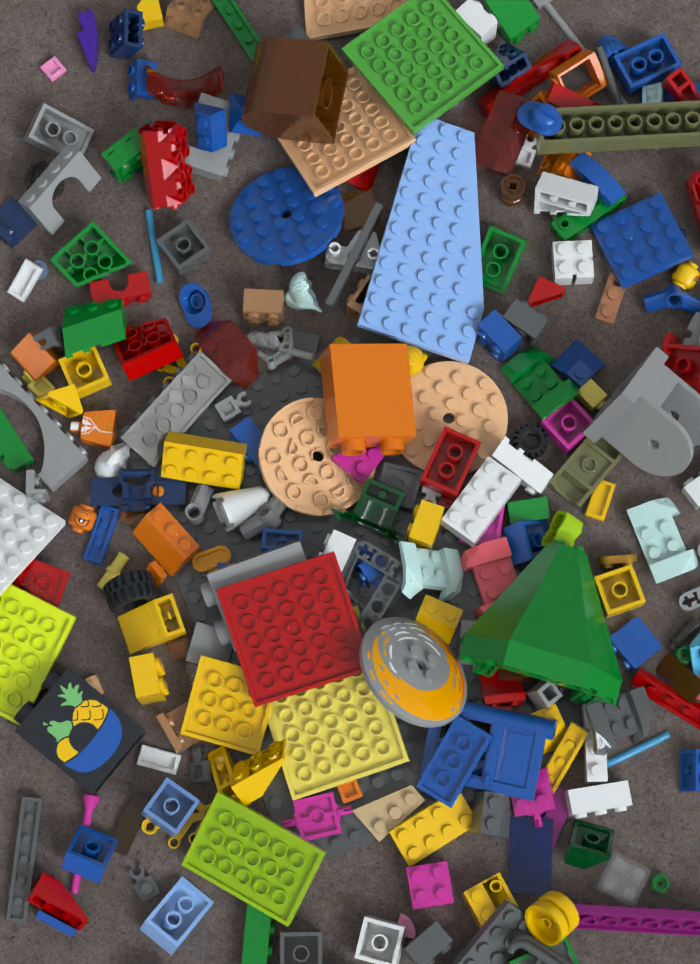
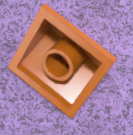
[10,332,62,382]

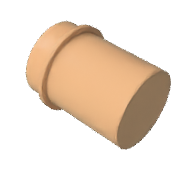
[85,675,104,694]

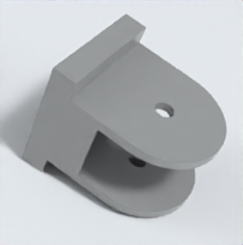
[583,347,700,476]

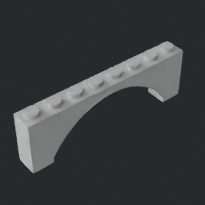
[0,363,88,492]

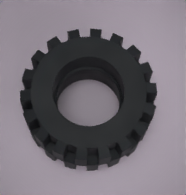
[103,570,159,614]

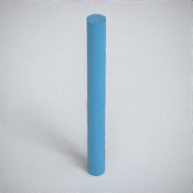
[145,209,164,284]
[607,731,671,769]

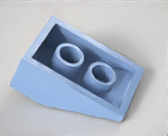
[140,876,214,956]

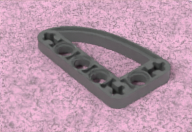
[342,541,403,638]

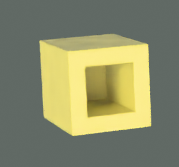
[577,378,607,412]

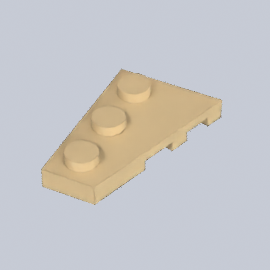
[352,785,425,842]

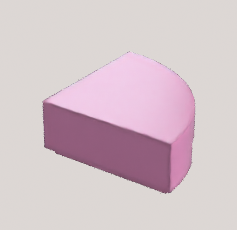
[398,913,416,940]

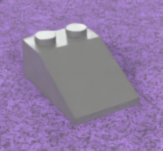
[23,103,94,156]

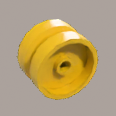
[524,890,579,946]

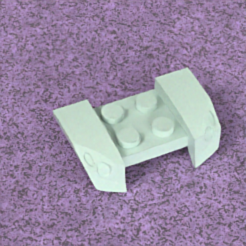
[627,497,698,584]
[399,541,463,602]

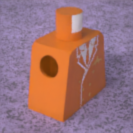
[70,410,118,450]

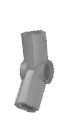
[239,495,287,540]

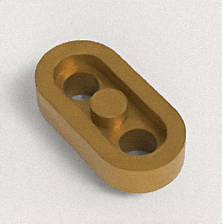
[597,554,638,568]

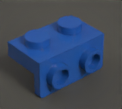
[127,59,158,101]

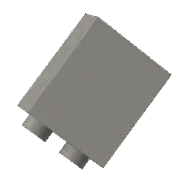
[200,539,308,652]

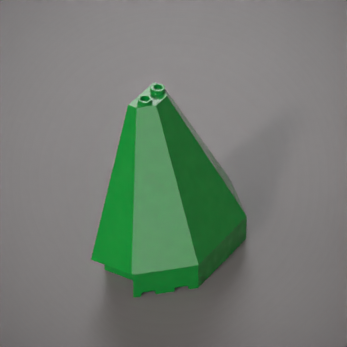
[458,540,623,706]

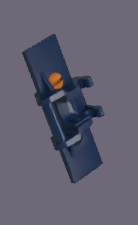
[90,467,186,511]

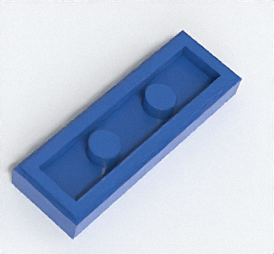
[82,506,121,566]

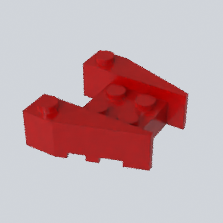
[660,332,700,394]

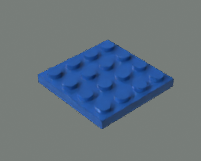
[590,192,694,290]

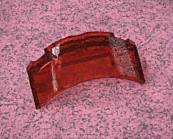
[145,65,224,109]

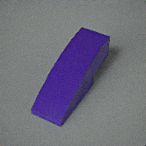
[77,9,99,72]

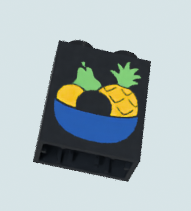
[14,667,147,796]

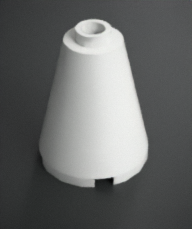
[212,486,270,532]

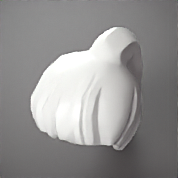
[94,443,130,478]

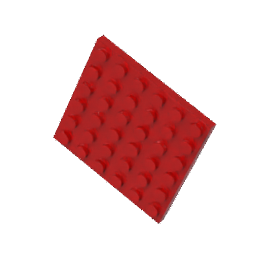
[216,551,362,707]

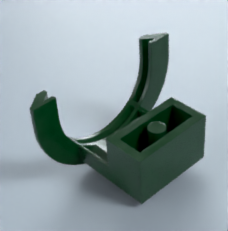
[332,476,408,544]

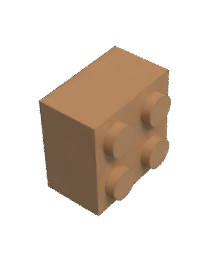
[243,288,285,327]

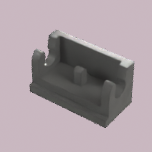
[33,327,65,352]

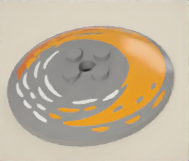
[359,617,467,728]

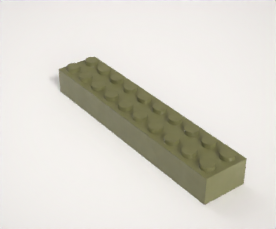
[535,100,700,155]

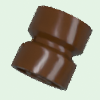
[499,174,525,206]

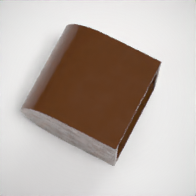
[241,37,349,145]

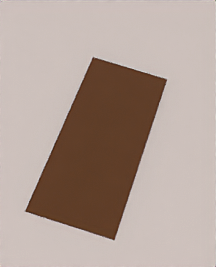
[655,652,700,705]

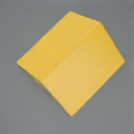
[35,384,83,418]

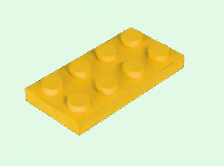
[388,793,473,867]

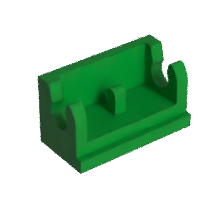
[506,496,550,524]

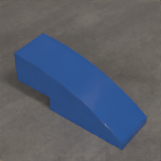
[569,152,626,208]

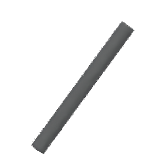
[595,46,623,105]

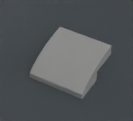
[186,622,233,665]

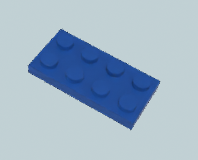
[416,715,493,808]

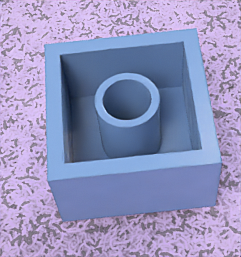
[141,777,200,838]

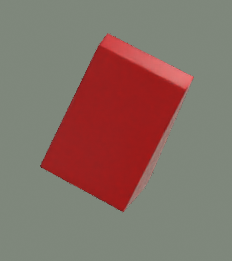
[527,276,566,308]

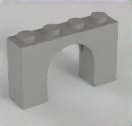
[185,92,240,182]
[18,144,101,235]

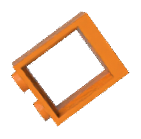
[549,49,608,98]

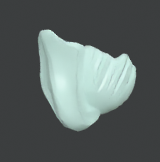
[285,272,322,313]

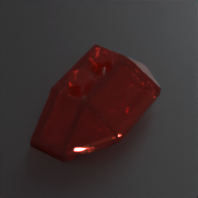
[195,320,259,390]

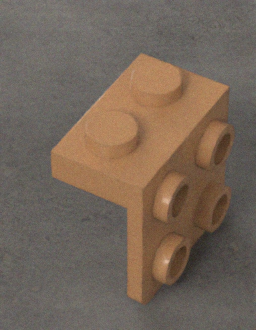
[164,0,215,39]

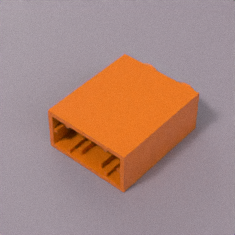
[320,344,416,456]

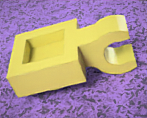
[22,371,55,397]

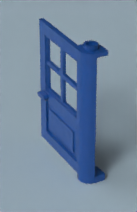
[419,701,558,801]

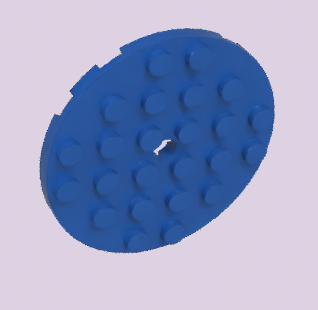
[230,167,345,266]

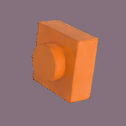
[146,560,167,588]
[337,780,363,804]

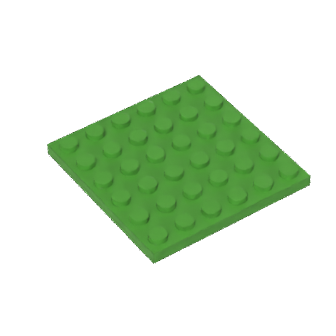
[341,0,504,135]

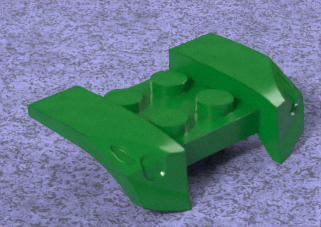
[500,347,581,420]

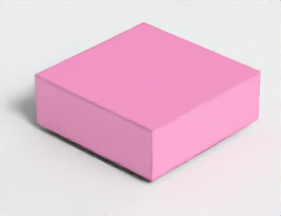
[40,56,67,82]

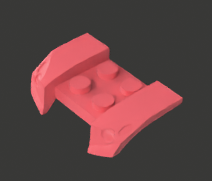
[461,537,517,619]

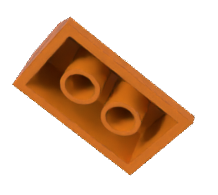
[132,502,202,577]

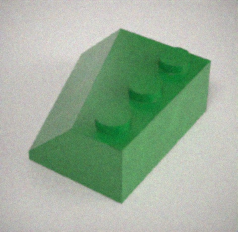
[50,221,133,288]
[62,299,127,359]

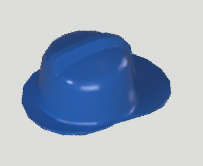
[517,101,563,136]
[179,283,212,328]

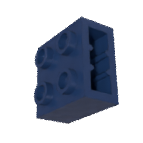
[108,8,145,60]
[488,43,532,88]

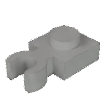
[214,391,252,423]

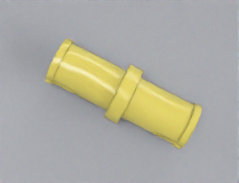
[97,552,129,590]

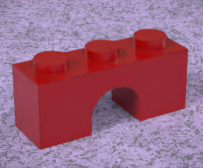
[89,271,152,307]

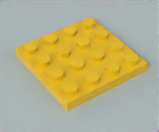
[180,655,274,755]

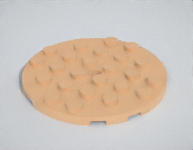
[401,361,508,474]
[258,397,376,516]

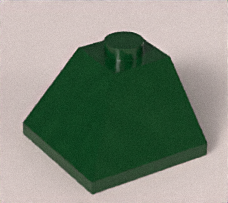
[564,819,615,869]

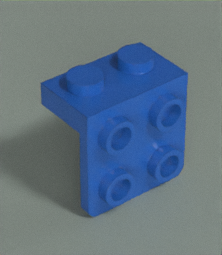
[610,617,662,672]

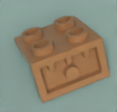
[346,275,371,323]
[156,701,202,754]

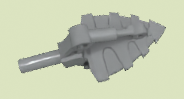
[239,327,315,370]

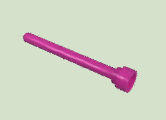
[70,794,99,894]

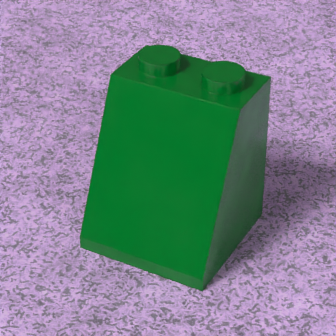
[482,0,540,45]

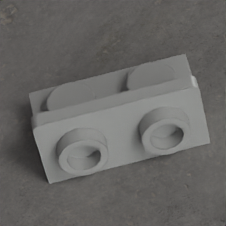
[26,470,51,505]

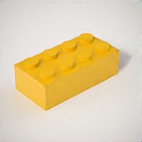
[161,431,247,490]

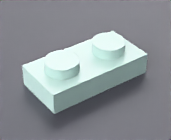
[642,82,663,103]

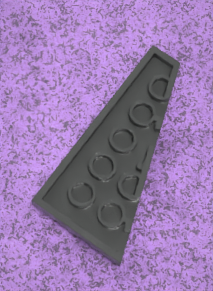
[452,899,536,964]

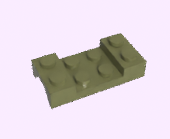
[548,437,624,510]

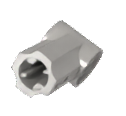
[185,484,214,526]

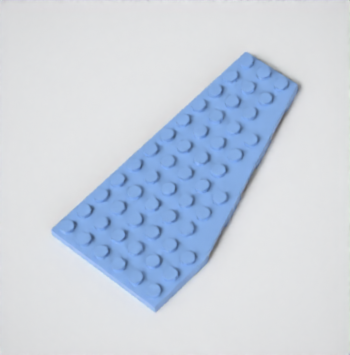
[357,119,484,364]

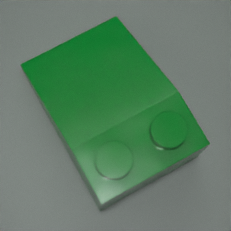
[481,225,529,295]

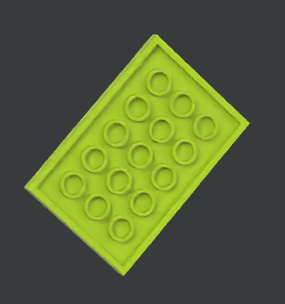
[182,791,327,927]

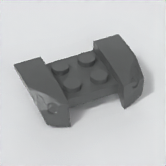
[584,686,653,756]

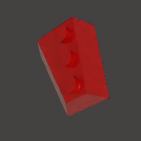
[113,318,183,381]

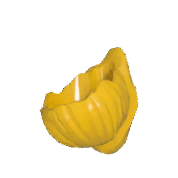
[407,345,428,376]

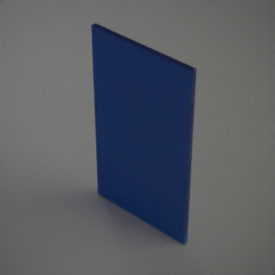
[508,817,553,895]

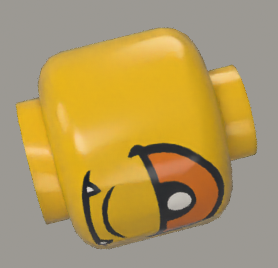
[671,261,700,291]

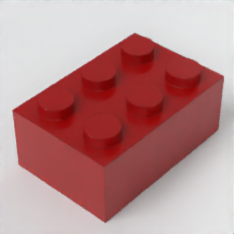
[419,426,481,500]

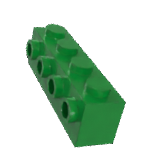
[549,195,626,241]

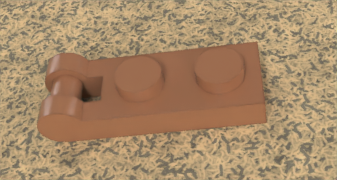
[594,269,625,326]

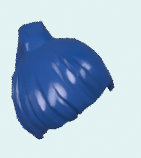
[596,35,631,69]

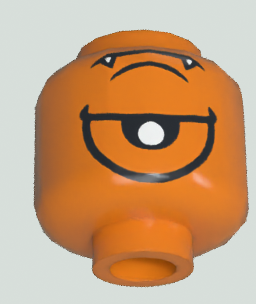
[68,503,97,534]

